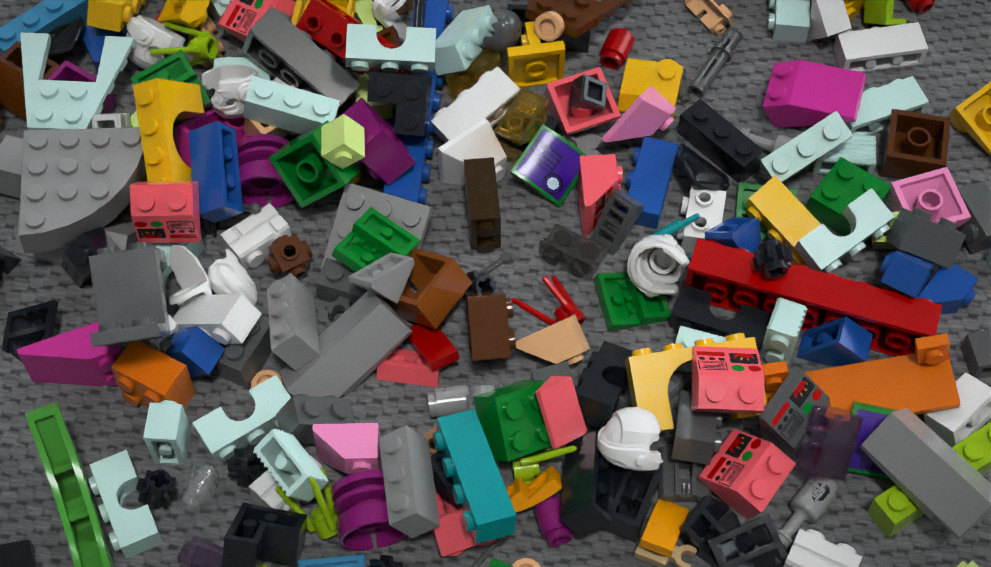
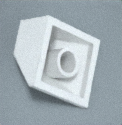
[438,117,507,185]

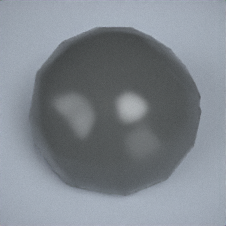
[483,10,522,53]

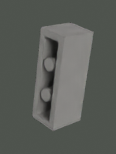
[267,273,320,371]
[379,425,440,538]

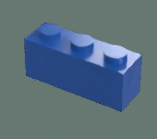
[189,121,243,223]
[619,137,678,229]
[879,249,937,298]

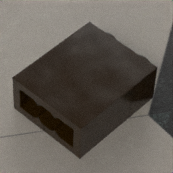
[464,157,501,253]

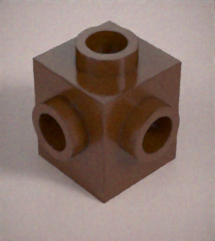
[266,234,313,279]

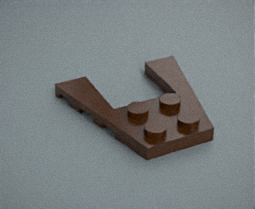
[525,0,633,38]

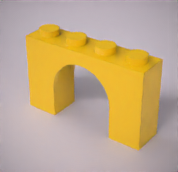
[133,78,204,182]
[624,333,767,432]

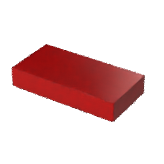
[406,324,460,372]

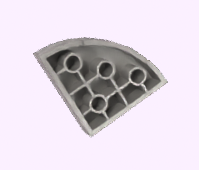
[19,127,146,254]

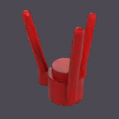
[512,275,586,326]

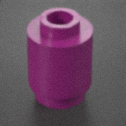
[534,495,574,547]

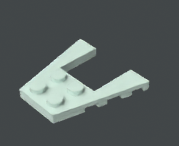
[20,32,136,130]

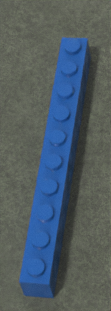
[383,0,454,205]

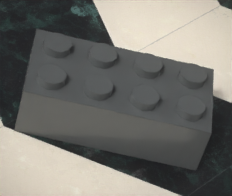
[242,6,360,115]

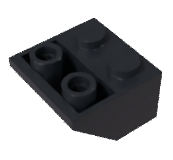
[599,465,662,542]

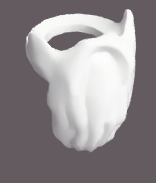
[372,0,407,43]
[169,245,212,307]
[207,249,258,306]

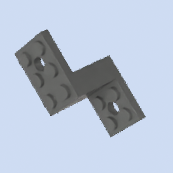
[88,242,171,347]

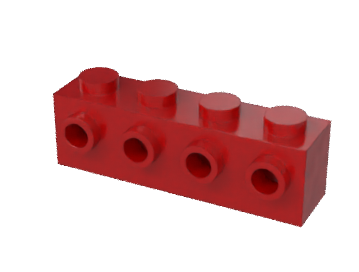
[296,0,409,76]

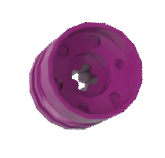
[237,134,295,208]
[331,470,406,551]

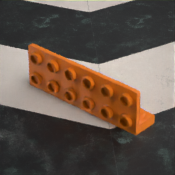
[762,333,960,431]

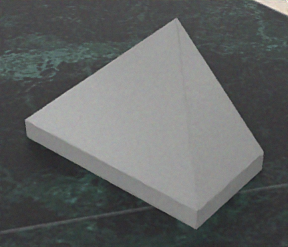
[348,252,414,304]

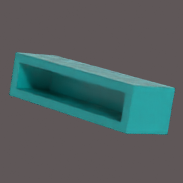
[433,409,516,544]

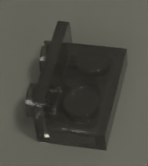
[539,224,609,280]

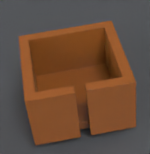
[382,248,472,329]

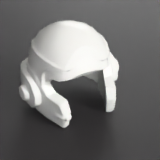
[126,15,185,69]
[201,65,262,119]
[627,234,690,297]
[597,407,663,471]

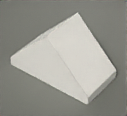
[807,0,852,40]

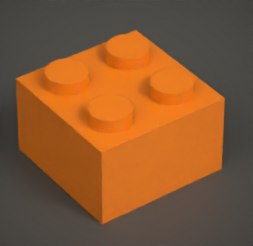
[111,341,196,409]

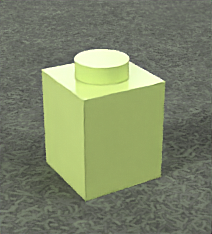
[321,114,365,169]

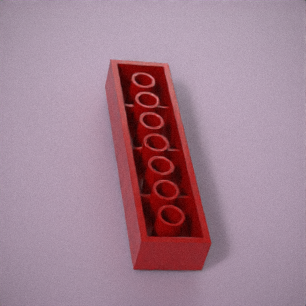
[685,238,942,357]

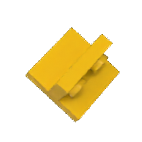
[507,21,565,88]

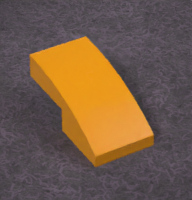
[506,465,562,513]
[640,499,690,558]

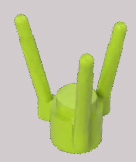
[150,22,218,66]
[512,444,577,490]
[275,468,338,539]

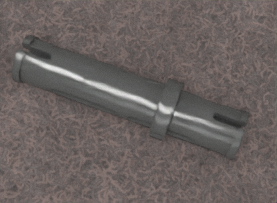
[688,27,743,98]

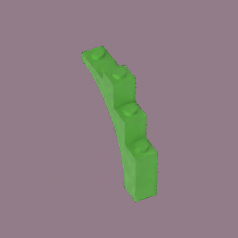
[25,402,116,567]

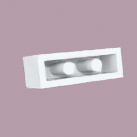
[833,22,928,72]
[431,66,523,143]
[173,294,262,345]

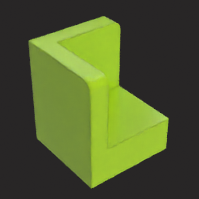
[864,0,906,25]

